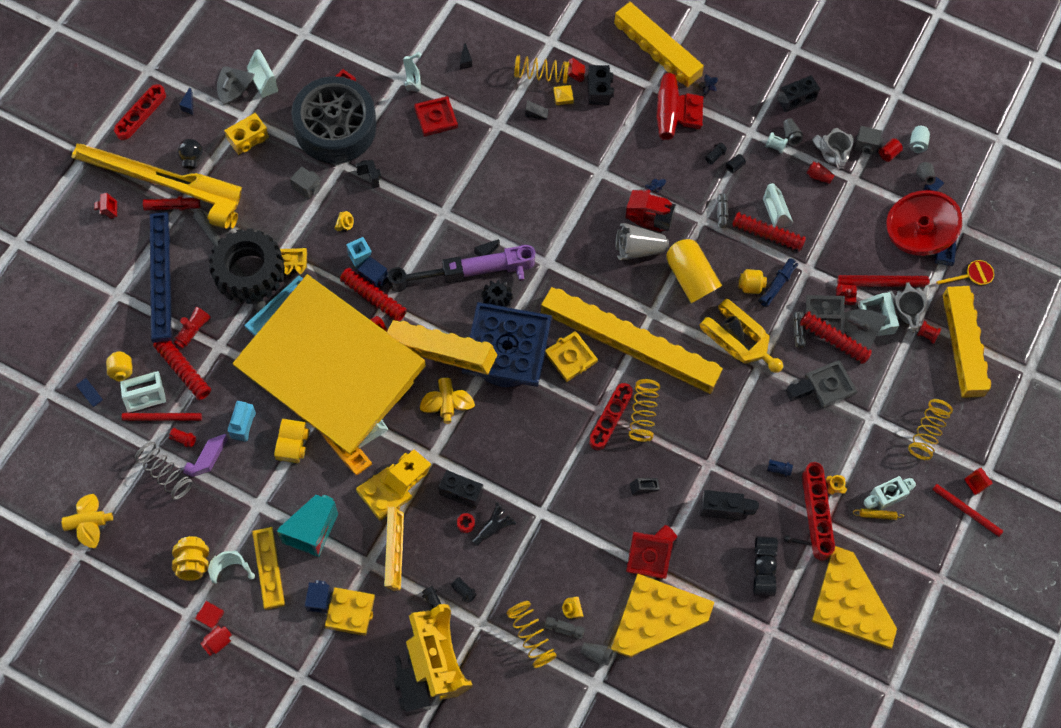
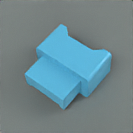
[228,401,256,442]

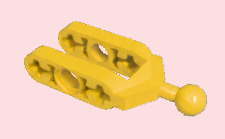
[699,299,783,373]

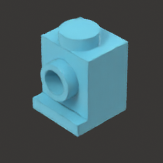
[346,237,372,269]

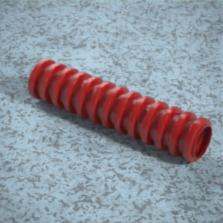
[732,212,806,252]
[340,268,407,321]
[800,311,872,364]
[153,341,211,400]

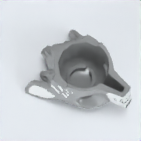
[812,128,853,170]
[888,283,929,333]

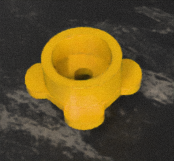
[826,475,847,495]

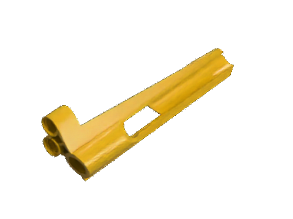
[72,143,242,229]

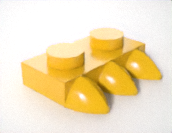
[280,248,307,275]

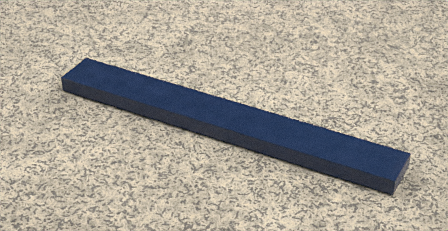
[149,212,172,343]

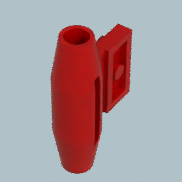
[657,73,703,140]

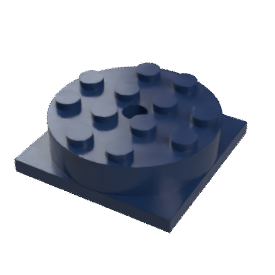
[462,302,552,387]

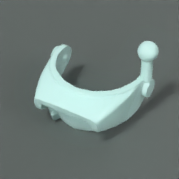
[403,52,422,92]
[208,550,255,584]

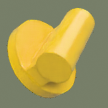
[334,211,354,231]
[562,597,584,619]

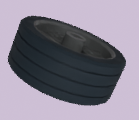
[291,76,377,163]

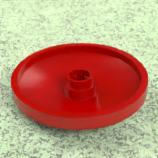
[887,190,963,256]

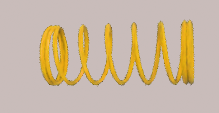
[514,55,569,84]
[628,379,660,442]
[908,399,953,460]
[506,601,557,668]

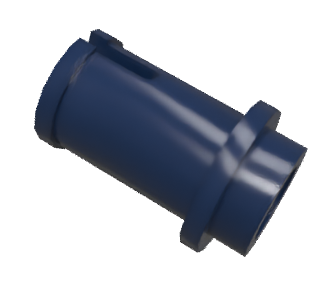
[767,459,793,477]

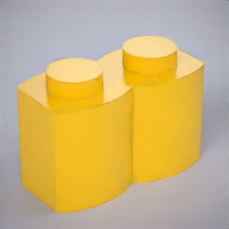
[274,419,309,464]

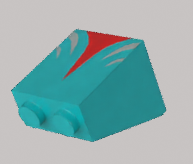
[277,495,338,557]

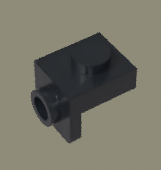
[356,160,382,188]

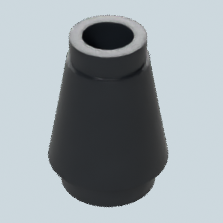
[723,316,745,344]

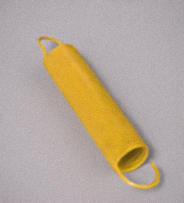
[853,508,904,520]

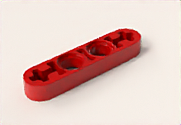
[114,84,166,140]
[589,383,633,450]

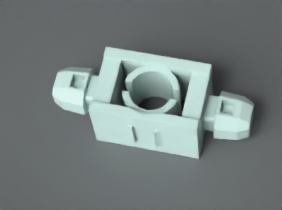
[863,476,916,510]

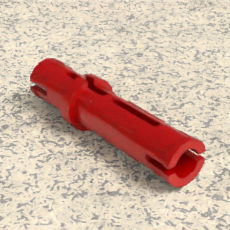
[143,196,201,211]

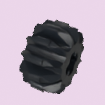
[481,279,513,307]

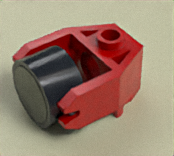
[625,190,676,232]

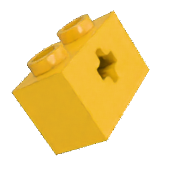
[384,449,432,497]

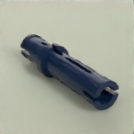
[758,258,798,307]

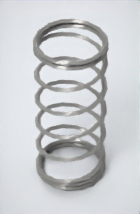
[135,442,193,499]

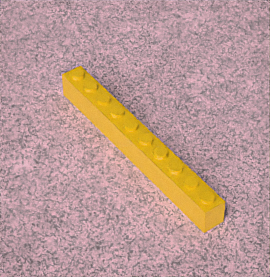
[541,287,723,394]

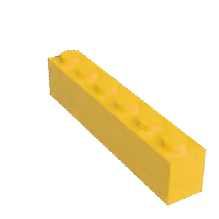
[614,2,704,87]
[942,286,991,398]
[387,320,497,375]

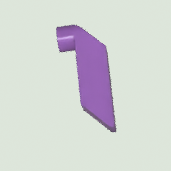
[183,434,228,477]

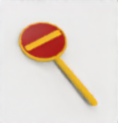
[936,260,994,285]

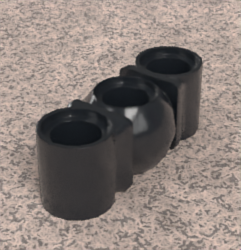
[753,536,778,596]

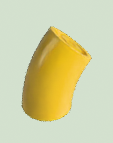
[666,239,722,303]

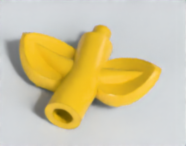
[420,378,475,424]
[62,494,113,548]

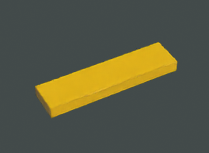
[384,507,404,591]
[252,527,285,610]

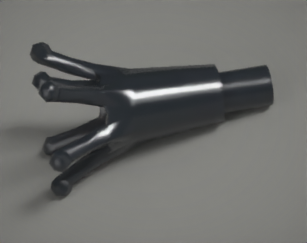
[472,502,517,546]

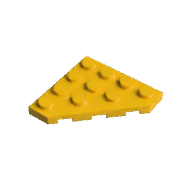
[811,546,897,649]
[611,574,715,658]

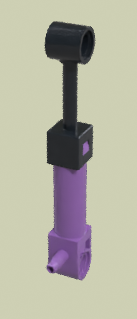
[388,245,535,292]

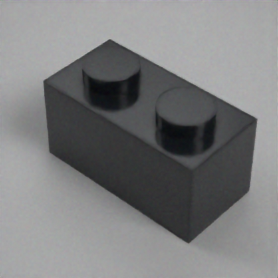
[786,379,814,402]

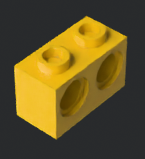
[224,113,269,155]

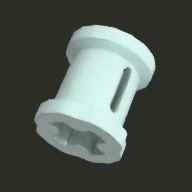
[765,132,788,154]

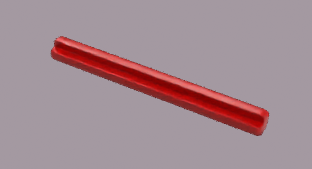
[837,275,930,287]

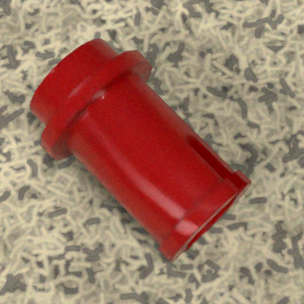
[169,428,196,448]

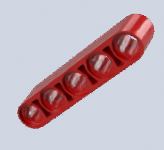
[802,462,835,561]

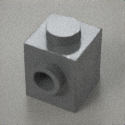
[854,126,883,155]
[290,166,321,199]

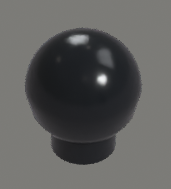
[177,139,203,169]

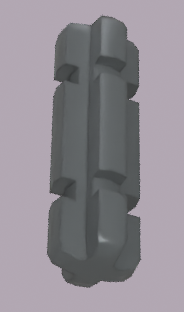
[717,194,728,228]
[793,312,806,348]
[544,617,585,639]

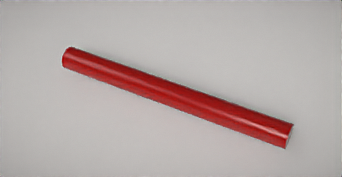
[122,413,202,421]
[932,484,1003,537]

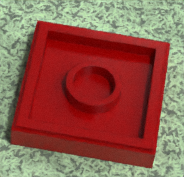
[414,96,458,137]
[626,532,673,579]

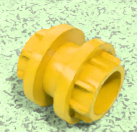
[172,536,209,581]

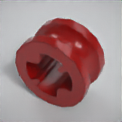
[457,513,475,533]

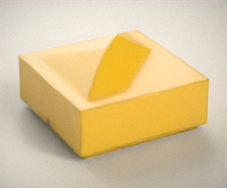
[553,85,574,105]

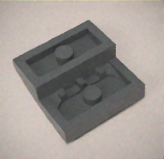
[806,295,845,334]

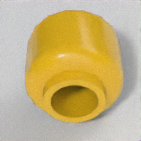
[739,269,767,294]
[106,351,132,381]

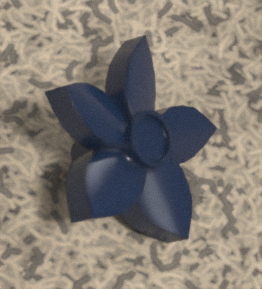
[698,74,718,95]
[645,179,666,193]

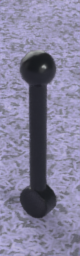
[784,535,825,550]

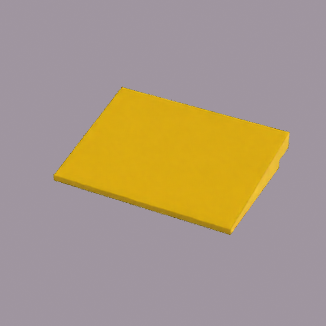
[232,274,426,455]

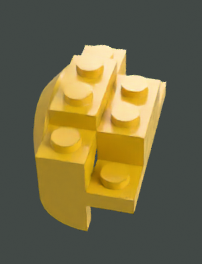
[406,604,473,700]

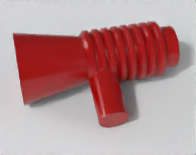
[173,306,211,349]

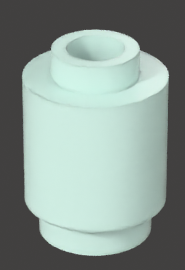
[910,126,930,153]

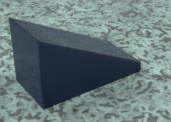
[179,87,193,115]
[923,177,944,192]
[76,378,103,407]

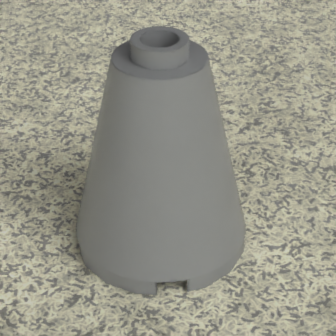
[616,223,669,260]

